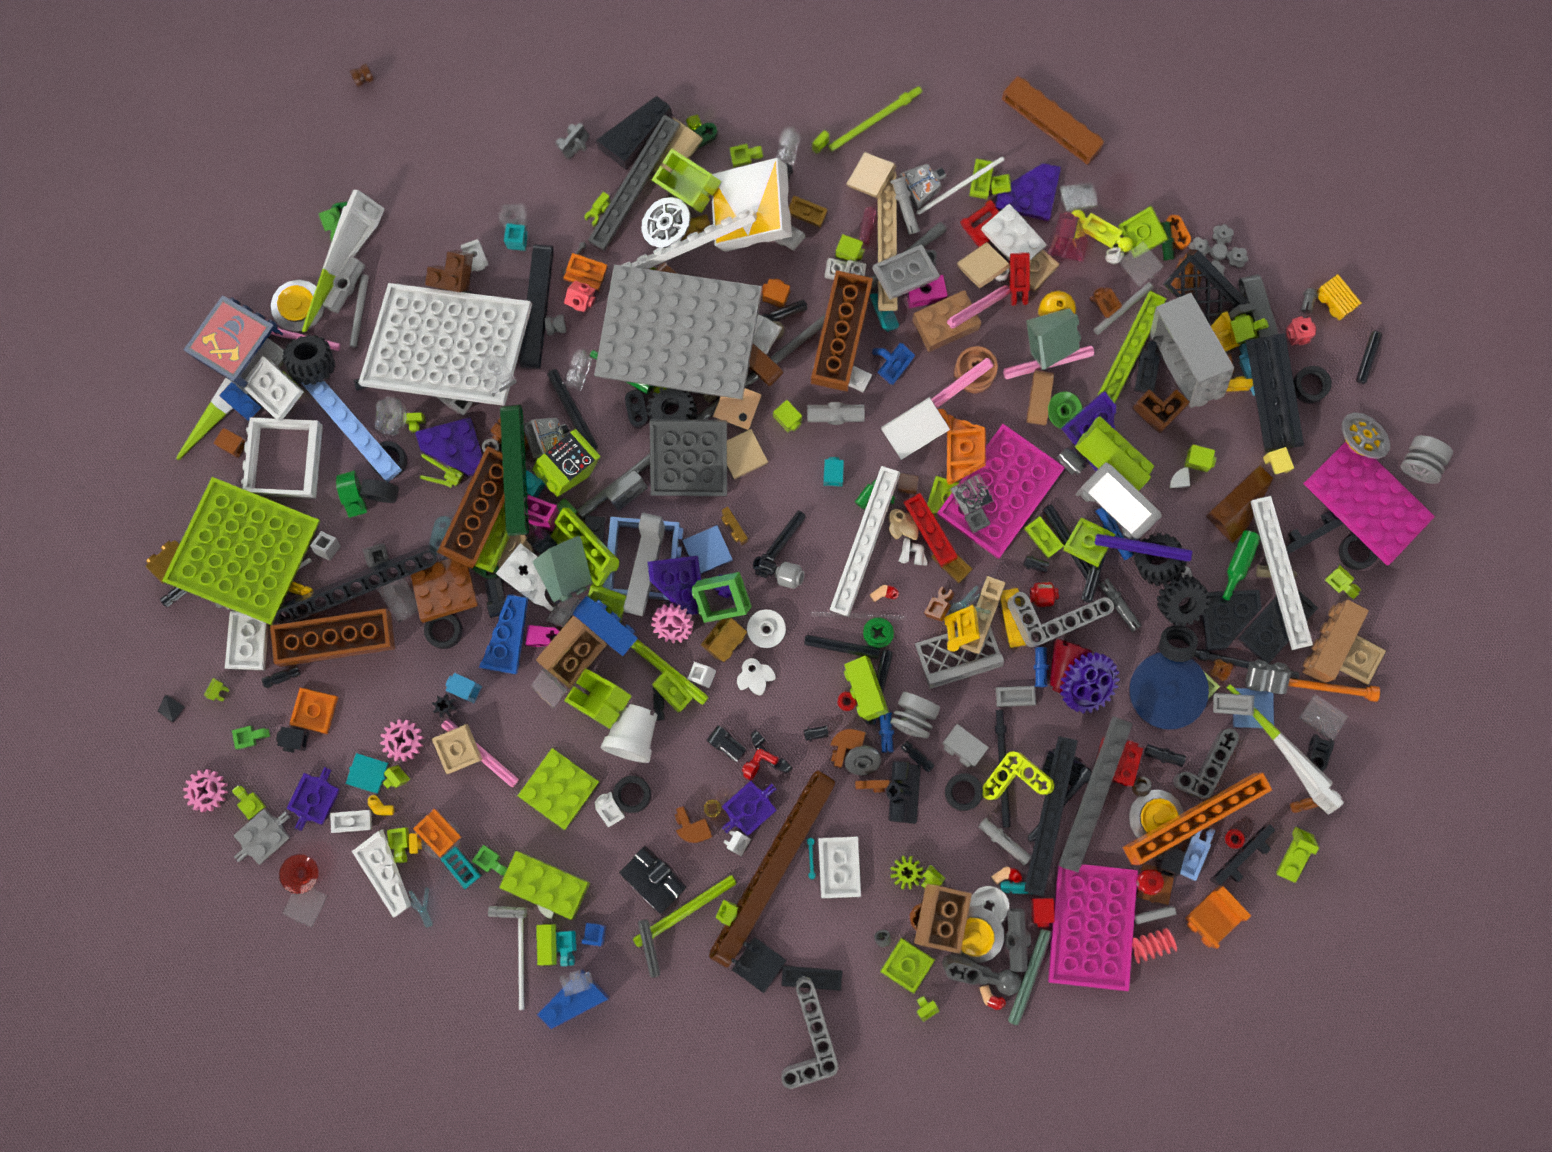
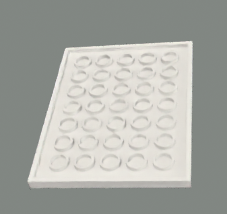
[358,283,532,406]

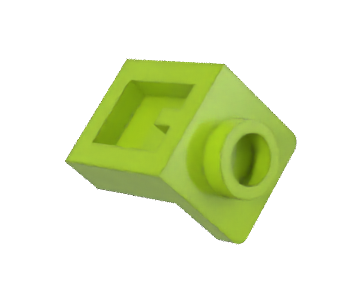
[716,899,738,926]

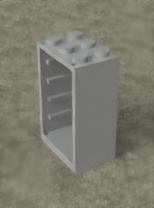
[1150,293,1234,408]

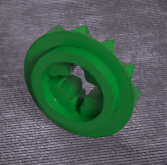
[863,618,894,648]

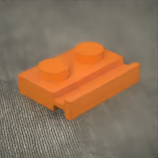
[563,253,608,291]
[413,809,462,857]

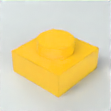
[409,833,422,854]

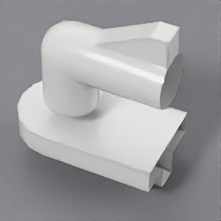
[898,538,927,566]

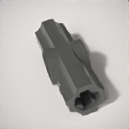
[1004,908,1031,972]

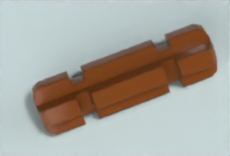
[1290,797,1319,813]

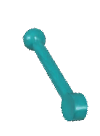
[807,838,816,879]

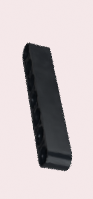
[520,244,554,370]

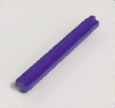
[1095,534,1193,562]

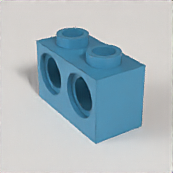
[445,673,482,703]

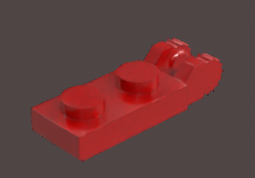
[1010,252,1030,306]

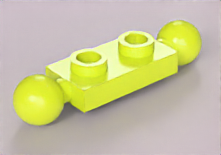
[1070,209,1133,252]

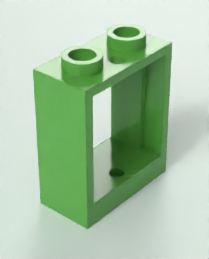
[692,572,752,623]

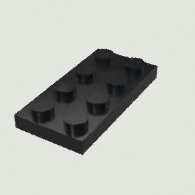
[1237,589,1318,664]

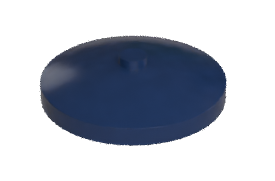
[1129,652,1209,730]

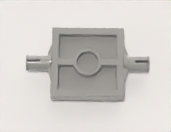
[233,809,291,865]

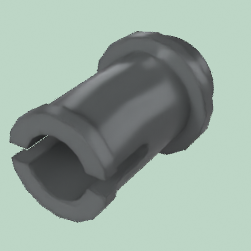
[1300,288,1318,313]

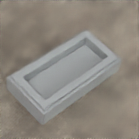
[995,686,1036,707]
[1213,693,1254,716]
[1134,906,1176,924]

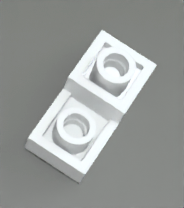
[824,258,866,280]

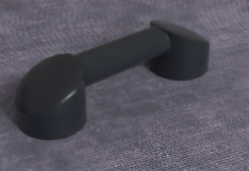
[751,729,793,773]

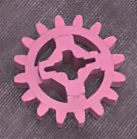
[651,603,694,644]
[380,719,424,762]
[183,769,228,812]

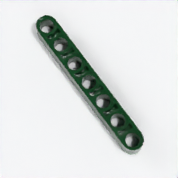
[500,405,529,536]

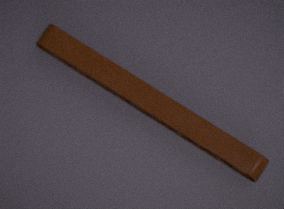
[709,770,835,968]

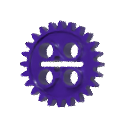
[1060,652,1120,714]

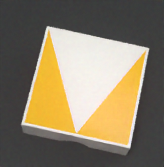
[712,158,792,252]

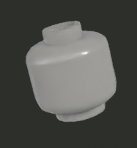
[775,562,804,589]

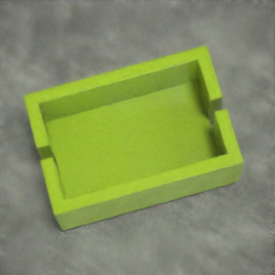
[652,148,722,213]
[564,668,631,729]

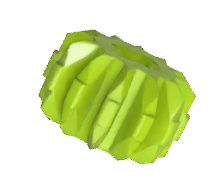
[890,856,923,889]

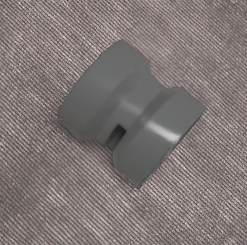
[545,314,567,336]

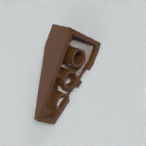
[1206,465,1274,543]

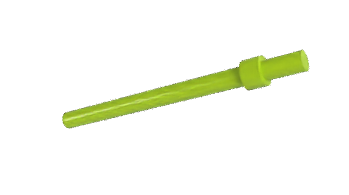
[828,86,922,152]

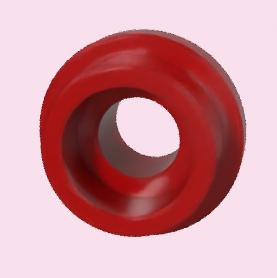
[837,692,857,711]
[1225,829,1245,849]

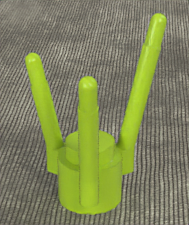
[419,454,464,488]

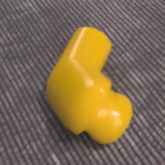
[367,795,395,815]

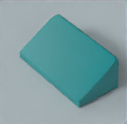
[870,293,899,332]

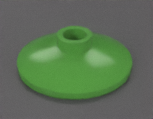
[1048,392,1082,429]

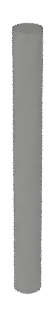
[349,274,369,348]
[1093,282,1153,335]

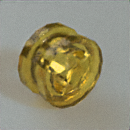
[704,800,722,817]

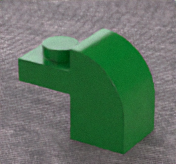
[336,470,367,518]

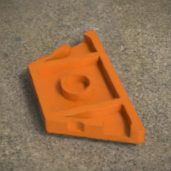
[947,415,986,485]

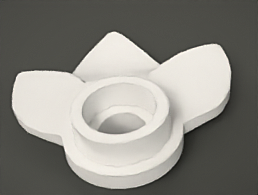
[737,658,775,695]

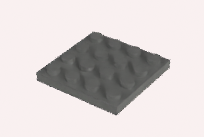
[650,420,727,496]

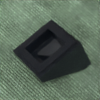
[158,695,185,722]

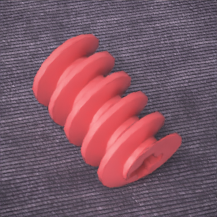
[1132,928,1177,964]

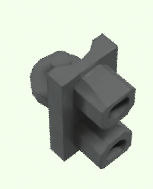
[556,123,590,160]

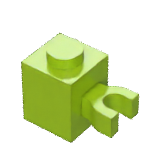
[1231,314,1269,345]

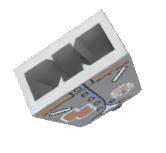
[899,164,946,209]
[524,418,569,458]

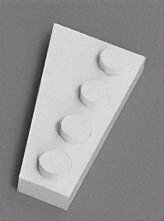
[352,829,411,918]

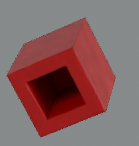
[1031,898,1055,927]

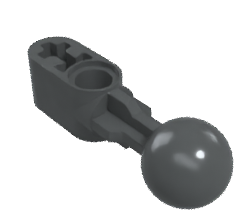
[942,954,1021,995]

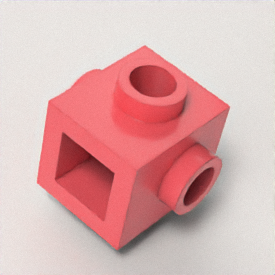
[564,280,596,312]
[1286,316,1316,346]

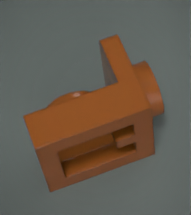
[1089,287,1122,318]

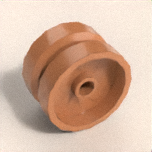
[954,346,998,394]

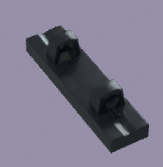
[1286,511,1344,554]
[1210,824,1275,885]

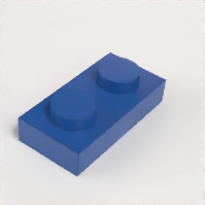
[219,381,261,421]

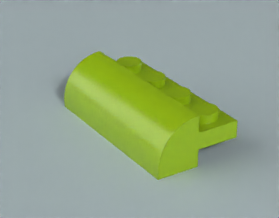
[1075,416,1154,491]
[551,508,619,587]

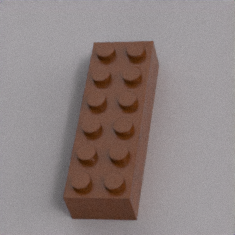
[811,270,873,392]
[437,446,505,568]
[270,609,395,667]

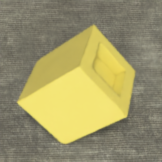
[1263,447,1294,474]

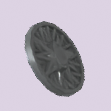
[845,746,881,776]

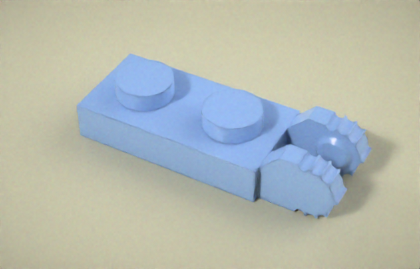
[1180,828,1215,881]

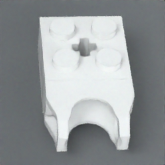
[496,543,554,611]

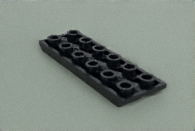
[1246,333,1304,453]

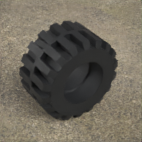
[282,335,335,385]
[1134,533,1187,586]

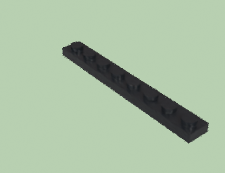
[1024,736,1078,896]

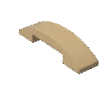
[961,576,1005,654]

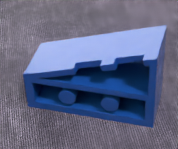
[571,596,638,656]
[537,969,610,1029]

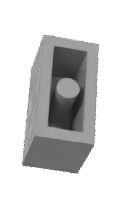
[942,724,989,767]

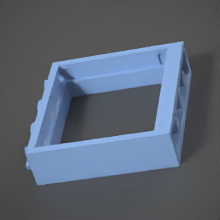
[603,517,683,600]

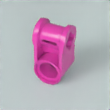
[525,625,560,647]

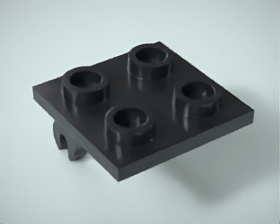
[731,937,787,993]

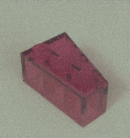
[1047,213,1088,262]

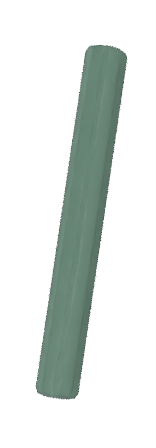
[1008,929,1052,1025]

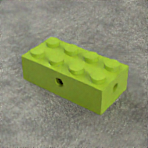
[499,851,590,920]

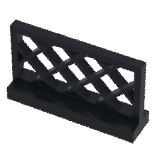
[1163,249,1248,326]

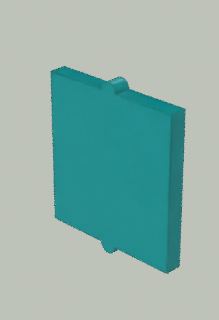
[345,753,389,794]

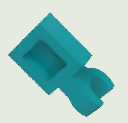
[556,931,577,966]

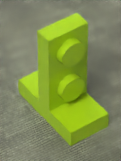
[1276,826,1319,883]

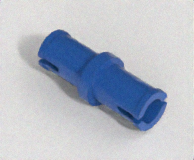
[1033,647,1049,687]
[879,712,894,753]

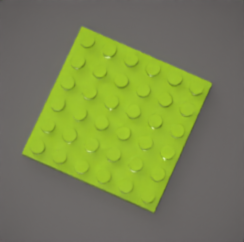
[162,477,320,626]

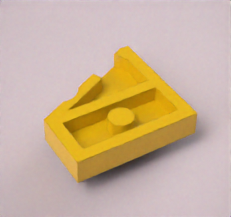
[1211,312,1240,352]

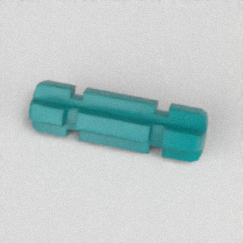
[1001,881,1032,894]

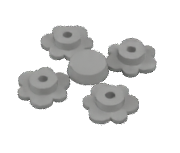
[1189,224,1248,276]

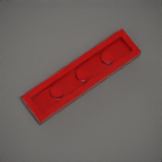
[904,493,958,567]

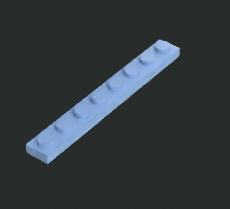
[302,381,402,483]

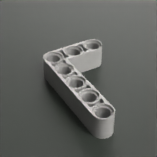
[624,513,665,616]
[1008,592,1114,648]
[781,977,838,1089]

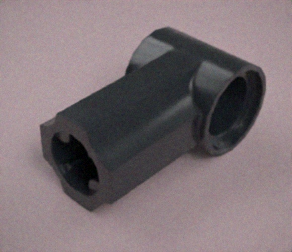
[484,578,506,618]
[706,725,747,762]

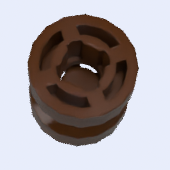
[349,63,374,88]

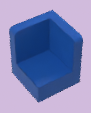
[582,923,607,946]

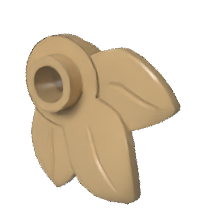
[889,509,919,540]

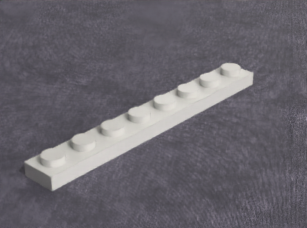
[621,209,757,269]
[830,466,900,617]
[1251,496,1313,650]

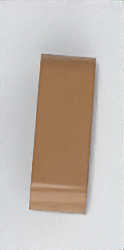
[1026,370,1054,425]

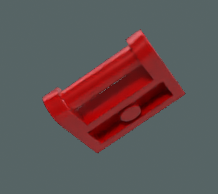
[960,200,999,247]

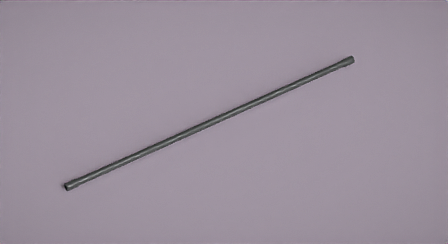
[577,222,947,519]

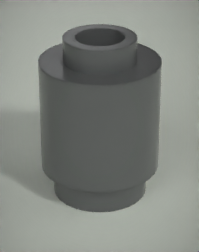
[1057,447,1085,475]

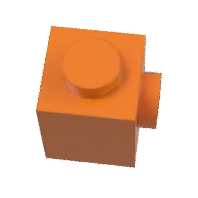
[762,278,790,308]

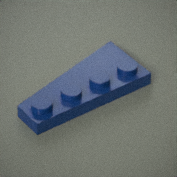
[479,594,528,674]

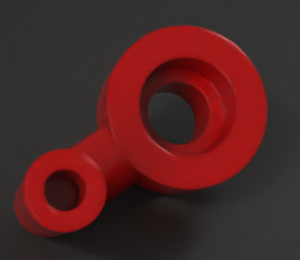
[742,749,779,781]

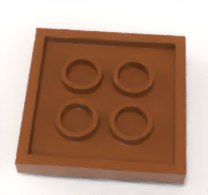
[411,558,478,623]

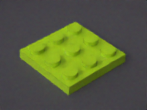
[517,748,600,830]

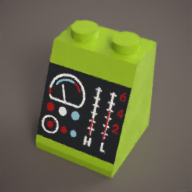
[532,429,601,497]

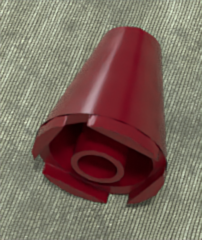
[1050,638,1093,693]

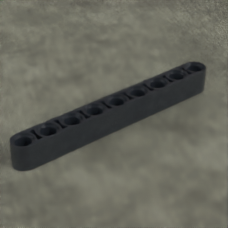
[275,545,437,624]

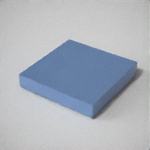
[682,526,733,575]
[1233,688,1274,728]

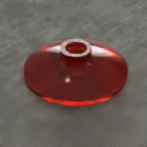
[279,854,319,894]

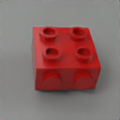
[1094,737,1143,787]

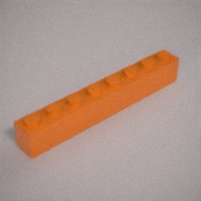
[1123,773,1272,865]

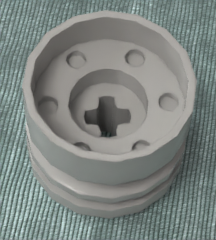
[1401,435,1453,484]
[890,692,941,739]

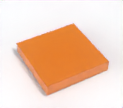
[289,687,338,734]

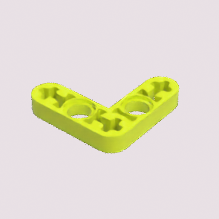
[982,752,1054,800]

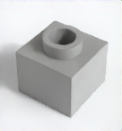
[310,531,341,561]

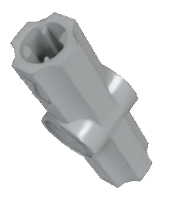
[323,257,365,314]
[807,402,864,425]

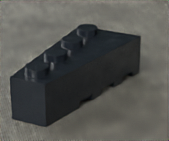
[596,96,672,170]

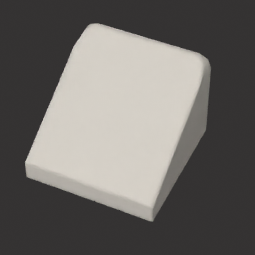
[687,662,716,688]

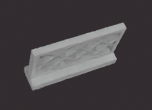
[915,627,1004,689]

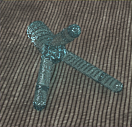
[948,586,991,614]
[409,887,433,928]

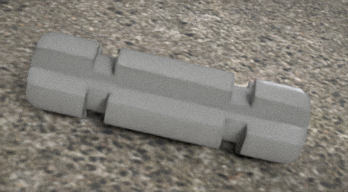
[488,906,527,918]

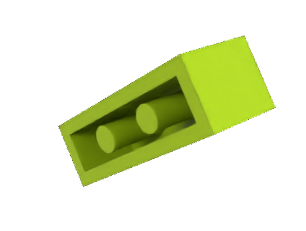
[844,656,889,721]

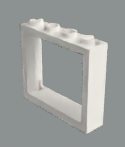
[241,418,323,499]

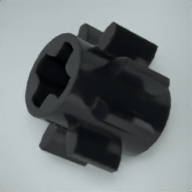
[753,553,777,579]
[432,694,457,718]

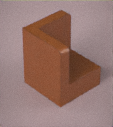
[213,428,247,458]

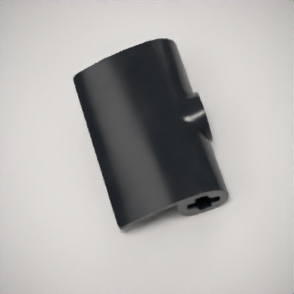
[886,762,921,824]
[619,845,687,914]

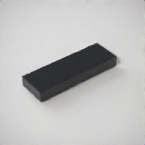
[781,965,842,991]

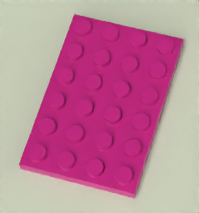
[936,424,1065,559]
[1303,441,1435,566]
[1048,862,1138,991]

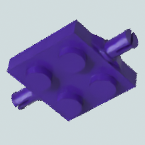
[286,767,341,831]
[721,781,777,836]

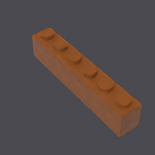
[1001,76,1104,165]

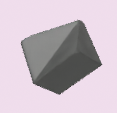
[363,543,389,568]

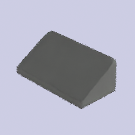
[605,471,648,511]

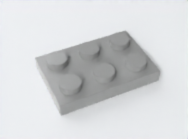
[872,244,940,300]

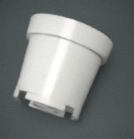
[601,704,657,763]

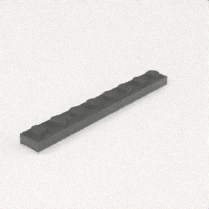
[588,115,681,251]
[1059,716,1133,872]

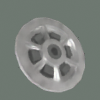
[642,197,691,248]

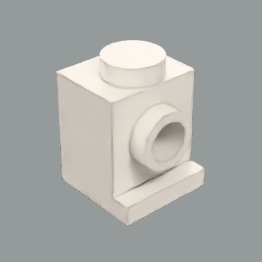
[460,239,489,272]

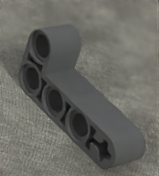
[1173,729,1239,799]

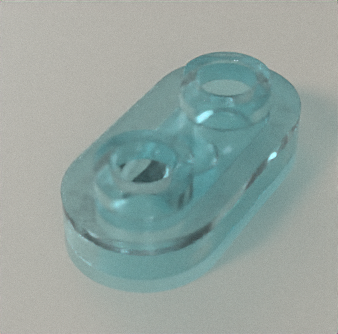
[429,516,452,554]

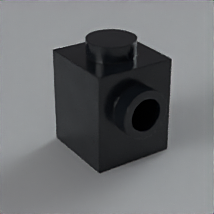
[526,526,558,554]
[276,727,309,753]
[1155,846,1185,878]

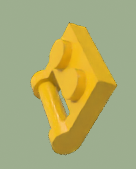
[944,605,980,652]

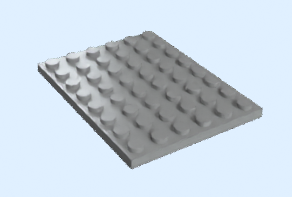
[594,265,763,400]

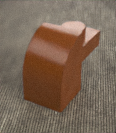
[830,729,865,768]
[674,806,713,843]

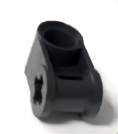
[1306,734,1334,771]

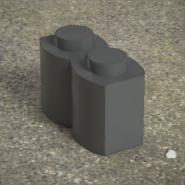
[1245,660,1291,694]

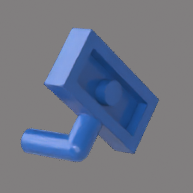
[872,343,915,385]

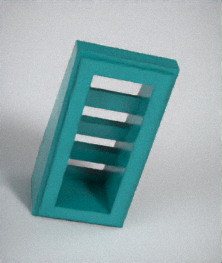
[440,846,482,889]

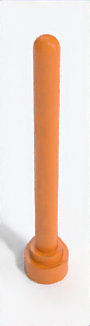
[1288,678,1380,702]

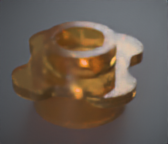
[1210,659,1233,681]

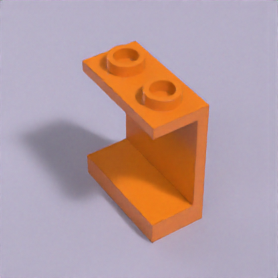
[1185,886,1251,949]

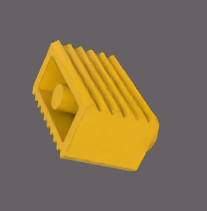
[1317,274,1362,320]

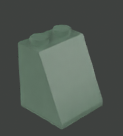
[1026,308,1081,370]
[532,536,592,602]

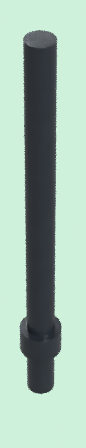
[1184,647,1299,679]
[995,710,1011,828]

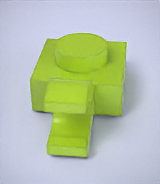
[729,144,763,167]
[584,191,611,227]
[1325,566,1361,599]
[232,786,266,820]
[387,827,409,863]

